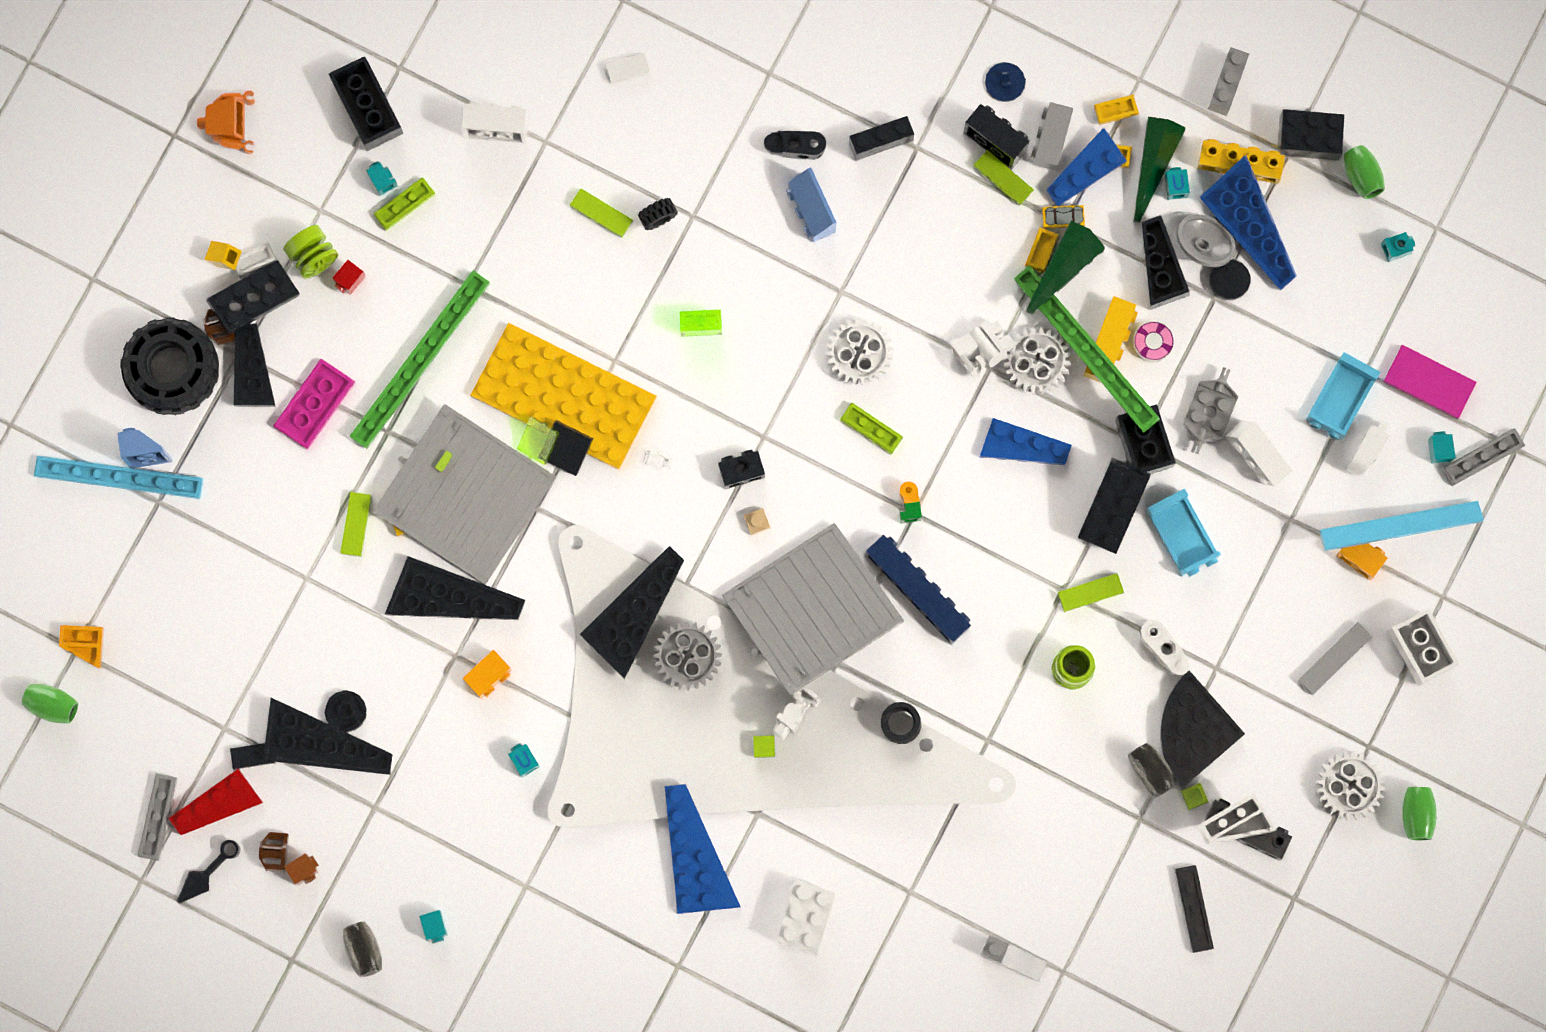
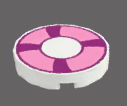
[1133,321,1174,362]

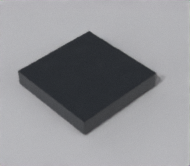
[539,420,594,476]

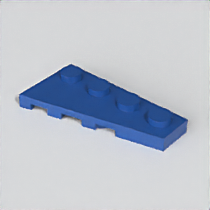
[1046,127,1127,206]
[979,418,1072,466]

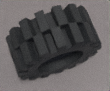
[638,197,678,231]

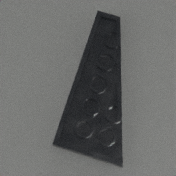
[580,546,684,680]
[385,556,526,621]

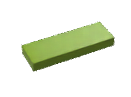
[973,150,1034,206]
[373,177,436,231]
[570,188,633,238]
[840,402,904,455]
[340,492,372,557]
[1058,573,1125,613]

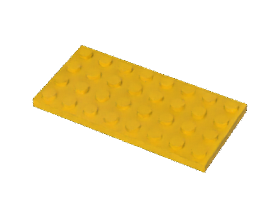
[470,322,657,470]

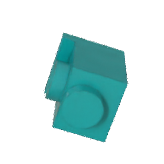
[366,161,398,196]
[1381,232,1416,263]

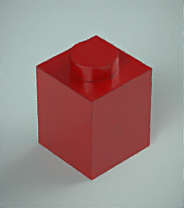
[332,259,366,295]

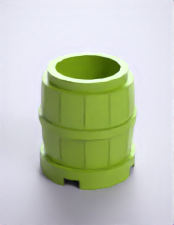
[1051,645,1096,690]

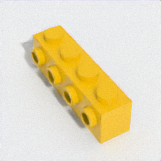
[1197,139,1285,184]

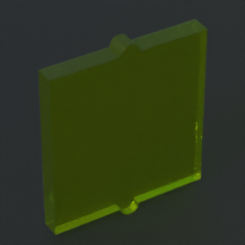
[517,417,559,465]

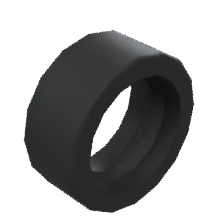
[880,702,922,744]

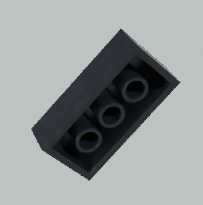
[328,56,404,151]
[1077,457,1151,554]

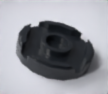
[1209,259,1251,301]
[324,690,367,733]

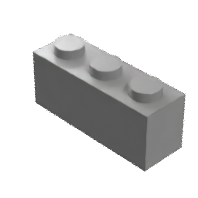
[1207,47,1250,116]
[1031,102,1074,171]

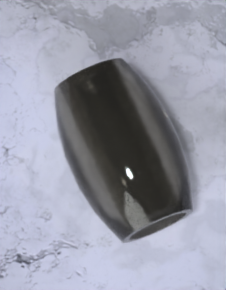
[1128,742,1176,798]
[343,921,382,978]

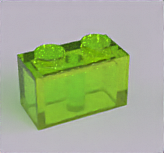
[679,309,722,337]

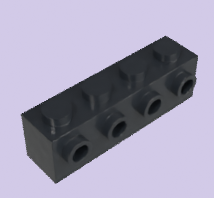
[1203,798,1293,861]

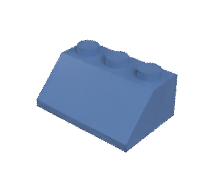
[786,167,837,242]
[117,427,173,468]

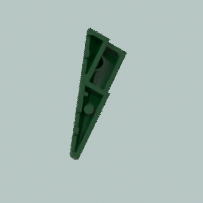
[1133,116,1186,223]
[1026,221,1105,315]

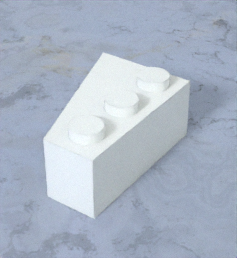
[1224,420,1293,487]
[1196,793,1276,845]

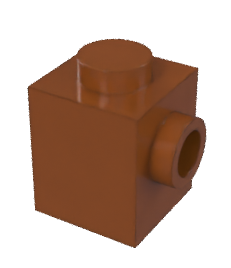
[284,853,320,886]

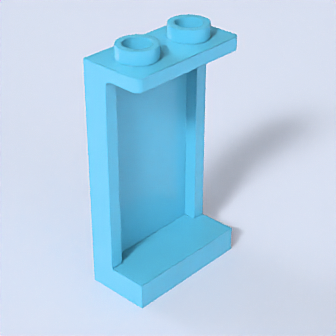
[1305,352,1381,440]
[1146,488,1221,577]

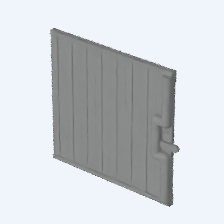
[372,403,557,585]
[722,522,905,695]

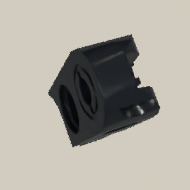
[764,131,827,160]

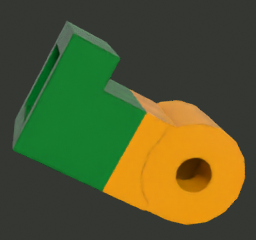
[899,481,922,524]

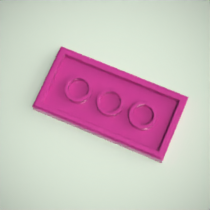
[1383,344,1477,419]
[273,358,356,450]

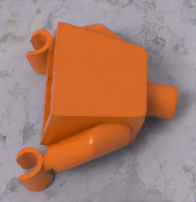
[197,90,255,154]

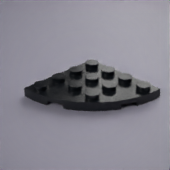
[1160,670,1245,790]

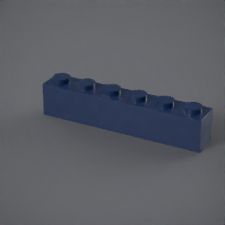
[865,534,971,645]

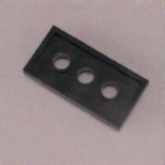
[206,260,300,335]

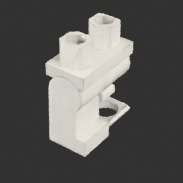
[949,320,1015,379]
[772,686,821,740]

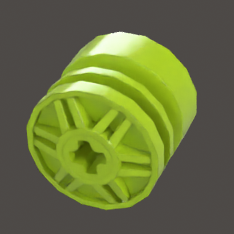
[283,225,339,279]

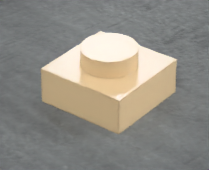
[744,508,771,536]

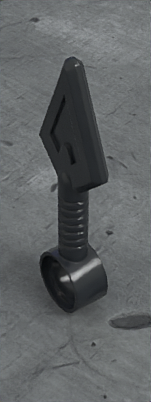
[177,840,241,903]

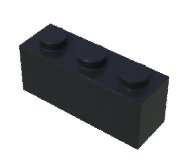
[849,115,915,161]

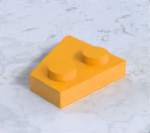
[59,625,104,668]

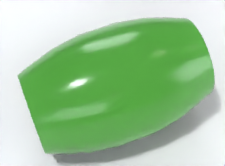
[1344,145,1385,200]
[21,684,79,724]
[1402,787,1437,841]

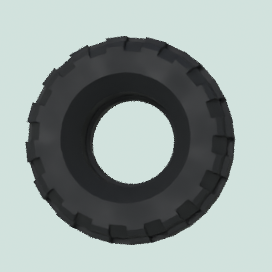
[120,317,219,416]

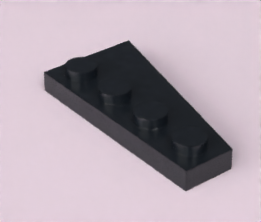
[233,323,276,407]

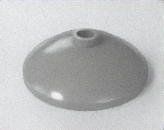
[1176,214,1235,267]

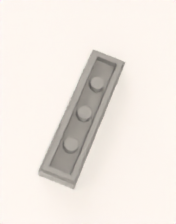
[1442,428,1526,486]
[1297,622,1373,696]
[137,773,178,861]

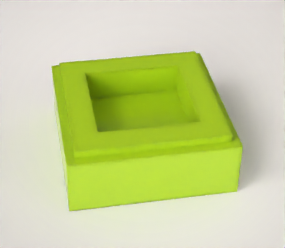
[435,450,453,472]
[753,735,775,758]
[1180,782,1209,811]

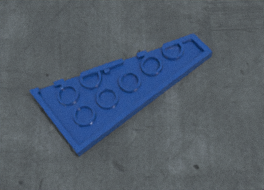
[1199,155,1297,290]
[664,784,741,914]

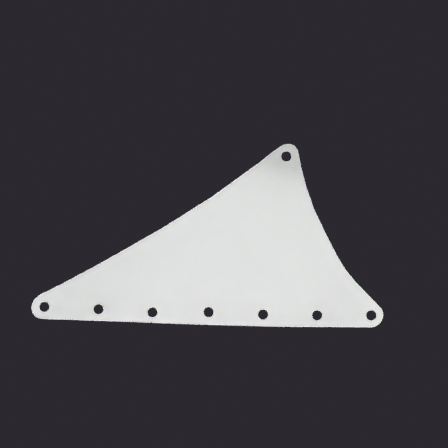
[547,525,1017,828]

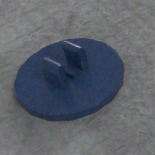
[985,62,1026,102]

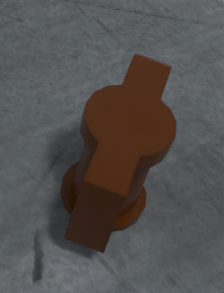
[203,309,235,345]
[259,832,289,873]

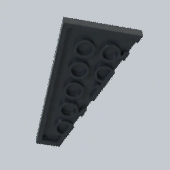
[263,697,393,775]

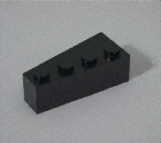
[1142,215,1190,310]

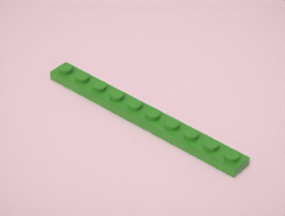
[1013,265,1160,433]
[349,270,490,449]

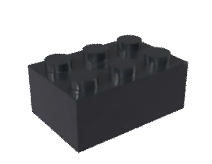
[963,103,1030,170]
[1277,109,1345,161]
[1114,404,1176,474]

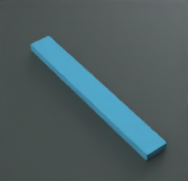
[34,456,204,499]
[1319,501,1484,551]

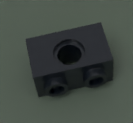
[718,449,765,490]

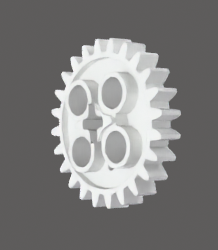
[826,318,894,386]
[1004,327,1071,395]
[1316,751,1386,820]

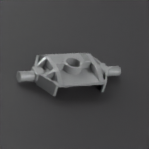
[1183,367,1239,455]

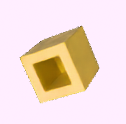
[204,241,242,270]

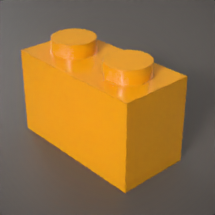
[1336,543,1388,580]
[462,649,512,699]

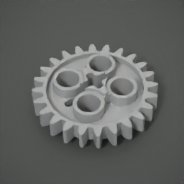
[653,621,722,691]

